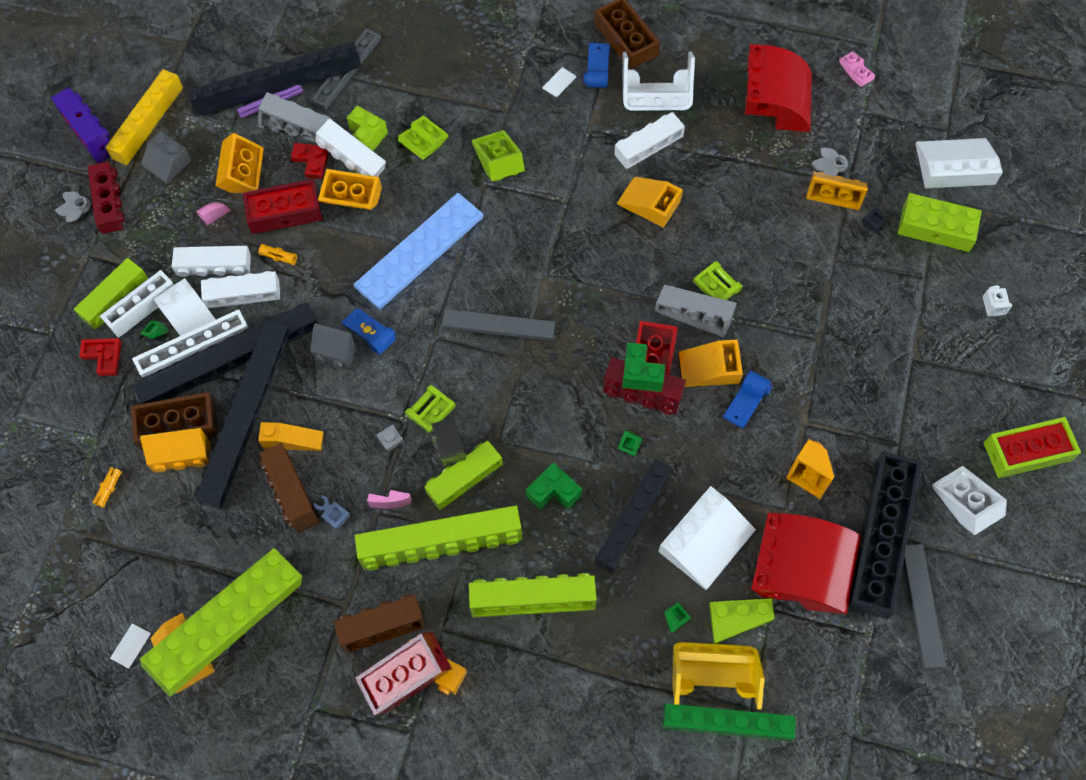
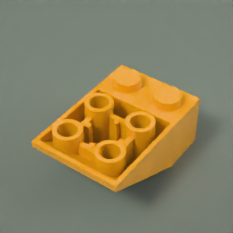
[617,177,683,228]
[679,340,743,387]

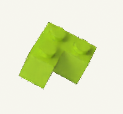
[347,105,388,151]

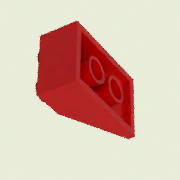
[636,321,678,375]

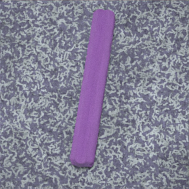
[238,85,303,118]

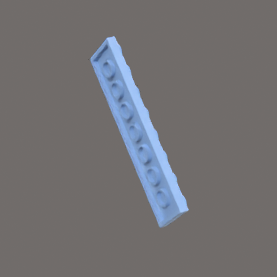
[354,193,483,310]

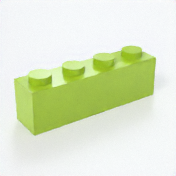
[73,258,149,330]
[424,441,503,510]

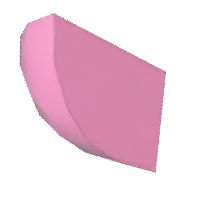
[196,202,231,226]

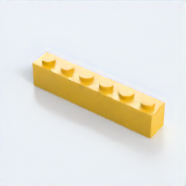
[105,69,183,165]

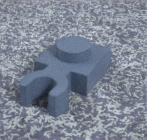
[313,495,350,530]

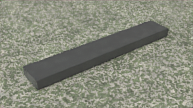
[310,28,381,111]
[442,309,555,341]
[903,544,946,669]

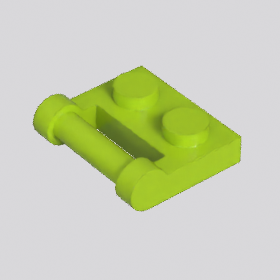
[693,261,743,300]
[404,385,456,434]

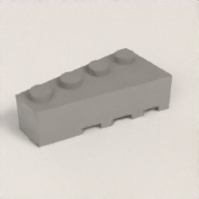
[258,93,333,142]
[655,285,737,338]

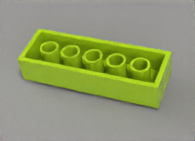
[469,573,596,617]

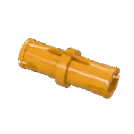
[258,244,297,265]
[92,467,122,508]

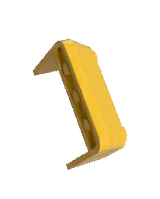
[673,642,765,709]

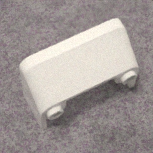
[622,52,695,110]

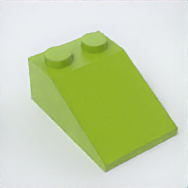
[471,130,525,181]

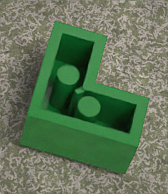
[622,342,665,392]
[525,462,582,510]

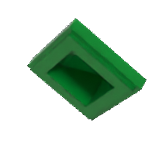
[140,320,169,339]
[617,430,643,456]
[664,603,691,633]

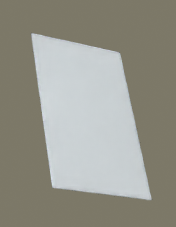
[542,67,577,97]
[110,624,151,668]

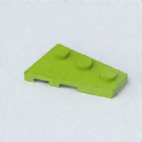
[709,598,774,644]

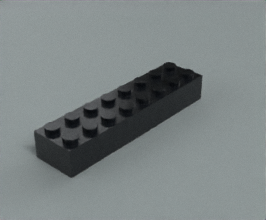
[848,451,922,619]

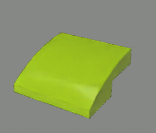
[398,116,448,160]

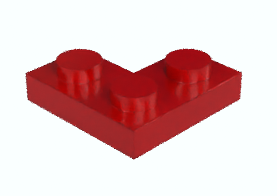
[291,143,329,180]
[79,338,121,376]

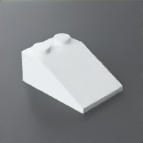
[153,278,216,336]
[932,466,1007,535]

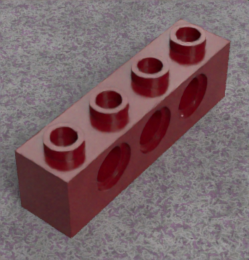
[87,161,125,234]

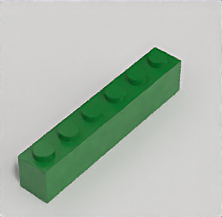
[662,704,796,742]

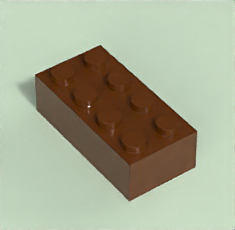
[594,0,660,70]
[131,392,218,450]
[259,443,320,533]
[334,594,426,654]

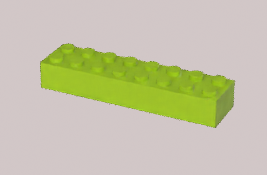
[355,506,522,571]
[140,548,302,697]

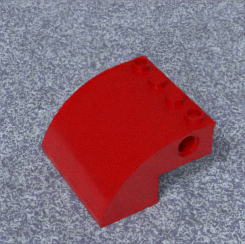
[745,44,812,132]
[752,513,861,614]

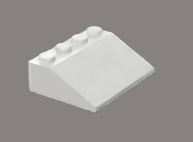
[916,138,1002,188]
[659,486,756,590]

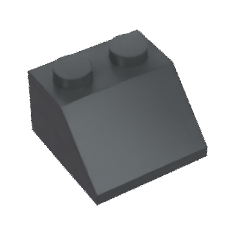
[141,131,192,184]
[310,323,357,369]

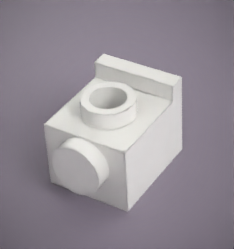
[982,286,1012,316]

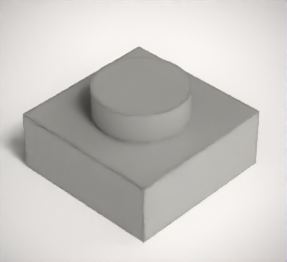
[377,425,404,452]

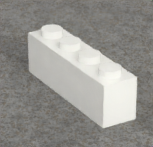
[614,112,685,170]
[315,118,386,177]
[172,246,251,277]
[100,270,174,338]
[201,271,280,308]

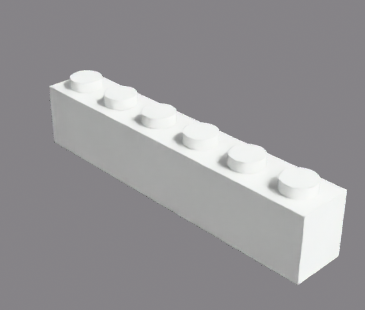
[132,310,248,378]

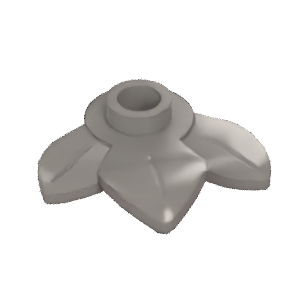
[812,148,848,176]
[55,192,91,222]

